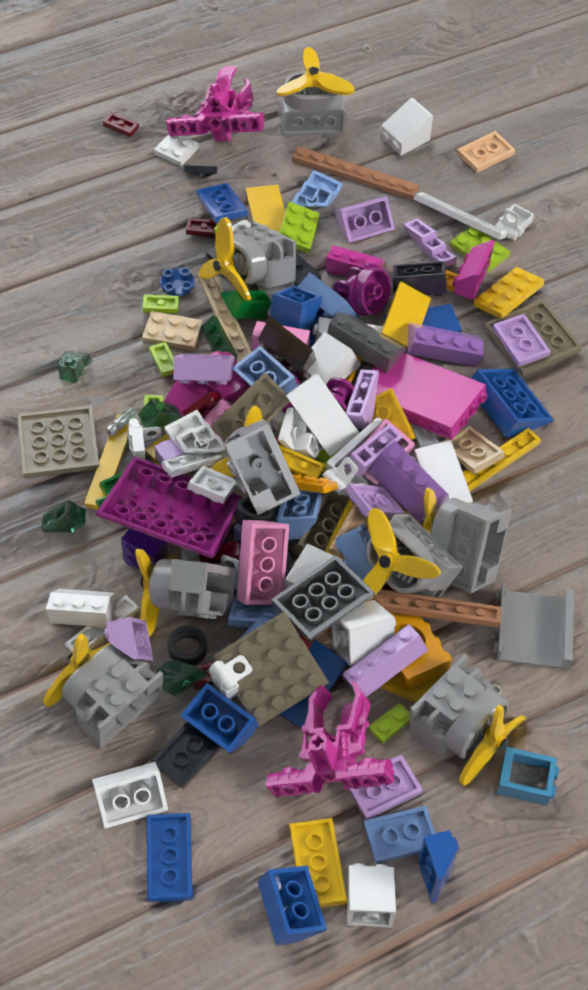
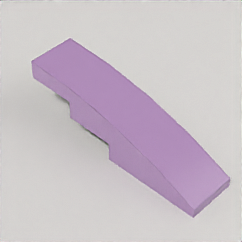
[403,218,457,267]

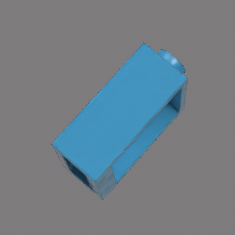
[497,747,559,806]

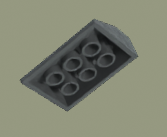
[271,555,375,641]

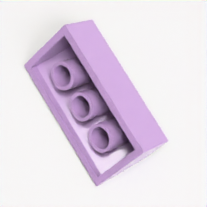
[341,624,428,696]

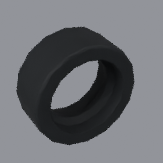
[234,497,274,526]
[168,626,207,667]

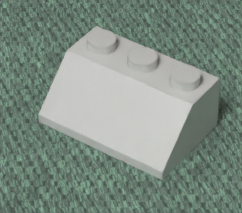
[46,589,118,628]
[92,762,168,828]

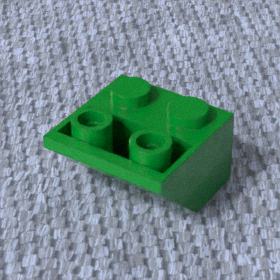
[221,290,272,319]

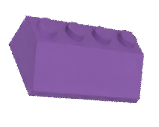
[408,323,483,367]
[369,441,450,525]

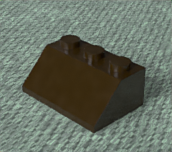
[258,316,316,377]

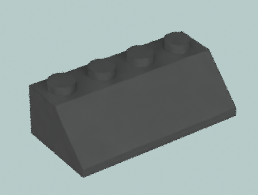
[327,312,407,373]

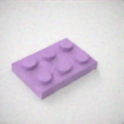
[492,314,551,367]
[345,484,406,519]
[348,755,423,820]

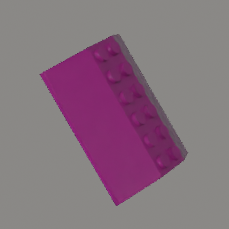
[96,456,243,558]

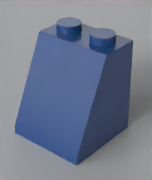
[270,285,322,331]

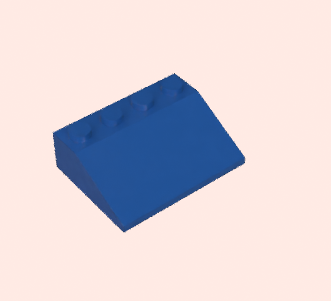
[471,369,554,437]

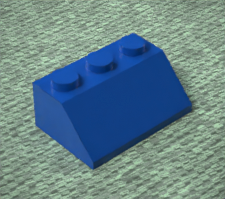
[180,683,259,753]
[418,830,459,903]
[258,866,327,946]

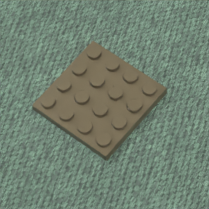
[483,299,582,377]
[17,405,100,478]
[213,611,329,726]

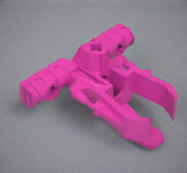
[166,65,265,142]
[265,681,394,798]

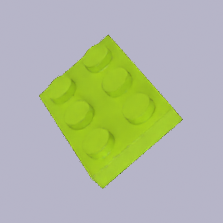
[279,201,320,253]
[450,226,511,273]

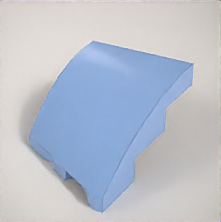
[292,170,343,207]

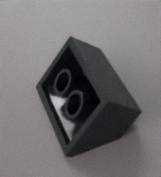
[392,261,447,296]

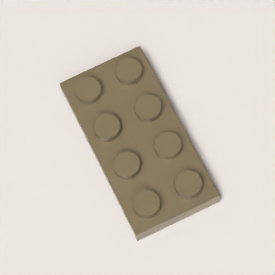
[211,373,290,440]

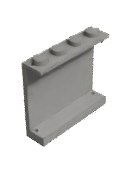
[493,582,574,670]

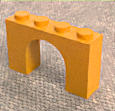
[389,612,452,691]

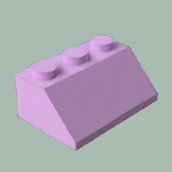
[334,196,395,243]
[173,354,235,385]
[105,617,154,662]

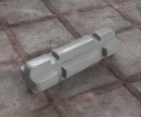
[106,407,136,436]

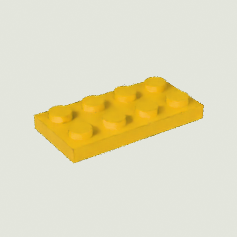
[474,267,544,319]

